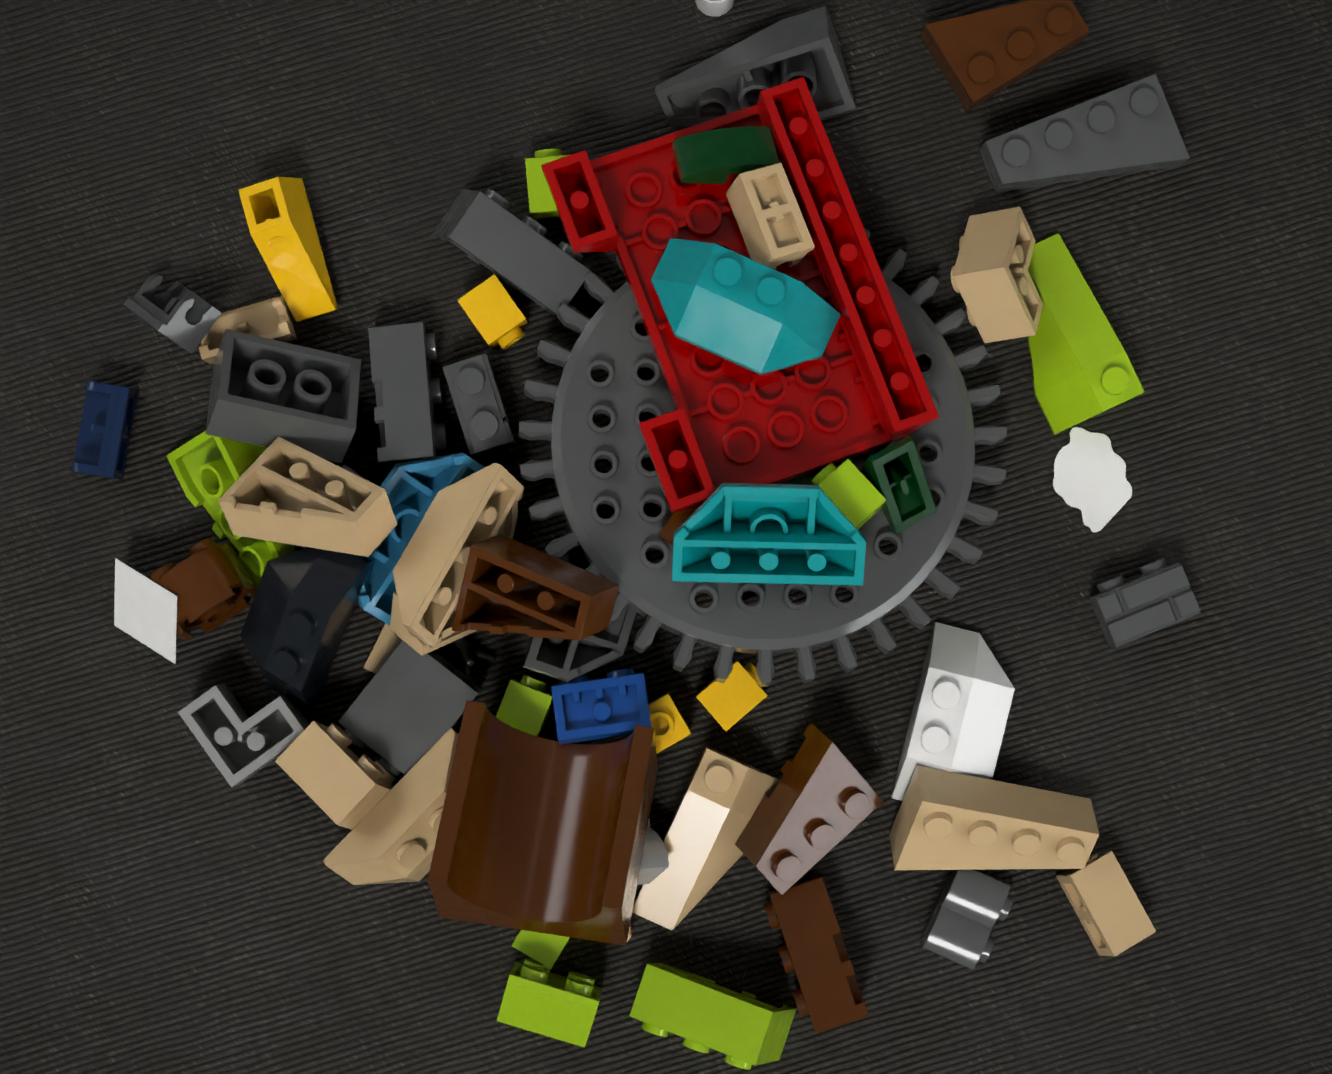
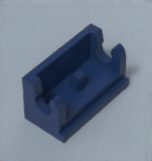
[71,381,138,480]

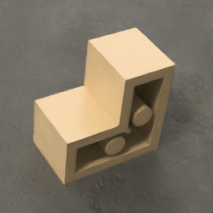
[951,207,1043,343]
[275,720,397,830]

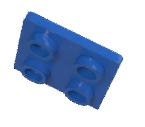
[551,669,651,745]

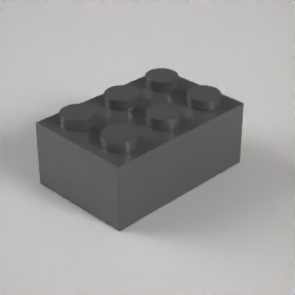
[205,329,361,463]

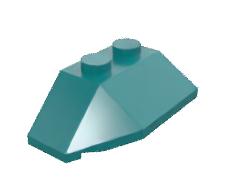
[651,238,841,375]
[672,483,866,585]

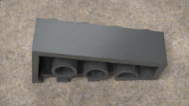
[979,74,1190,192]

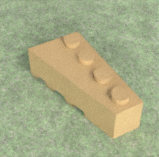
[889,765,1099,870]

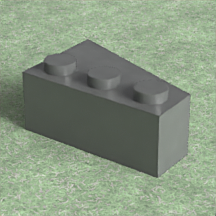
[432,188,591,315]
[368,322,448,467]

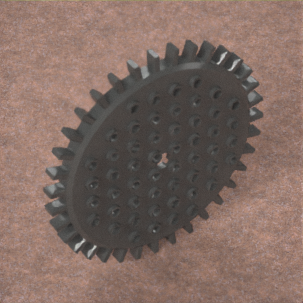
[519,228,1007,687]

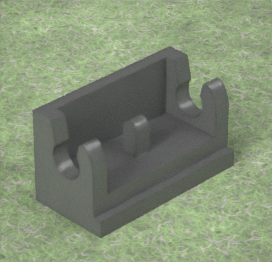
[124,273,221,354]

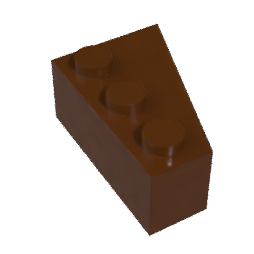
[920,0,1090,112]
[451,534,619,640]

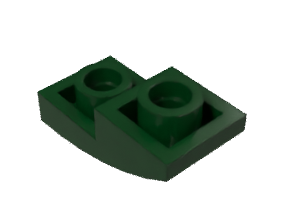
[672,126,779,184]

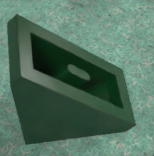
[860,436,937,533]

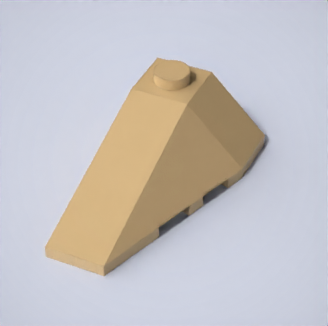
[632,746,781,931]

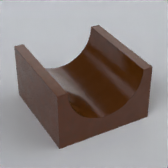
[428,700,658,946]

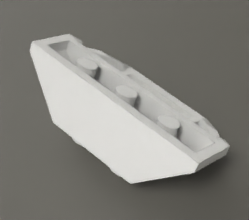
[891,622,1015,801]

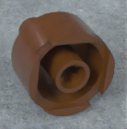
[150,537,258,640]

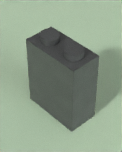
[338,640,483,777]

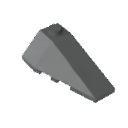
[655,6,856,126]

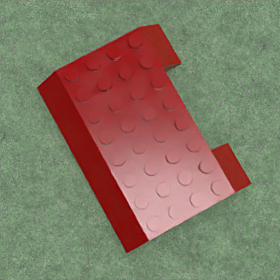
[541,77,939,513]

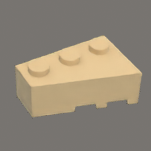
[218,436,397,557]

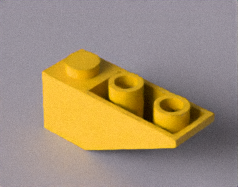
[238,177,338,322]

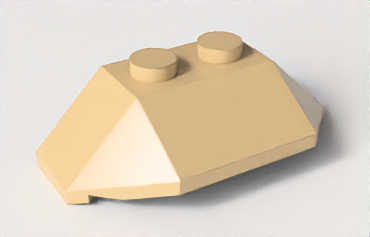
[392,463,524,647]
[323,728,459,885]

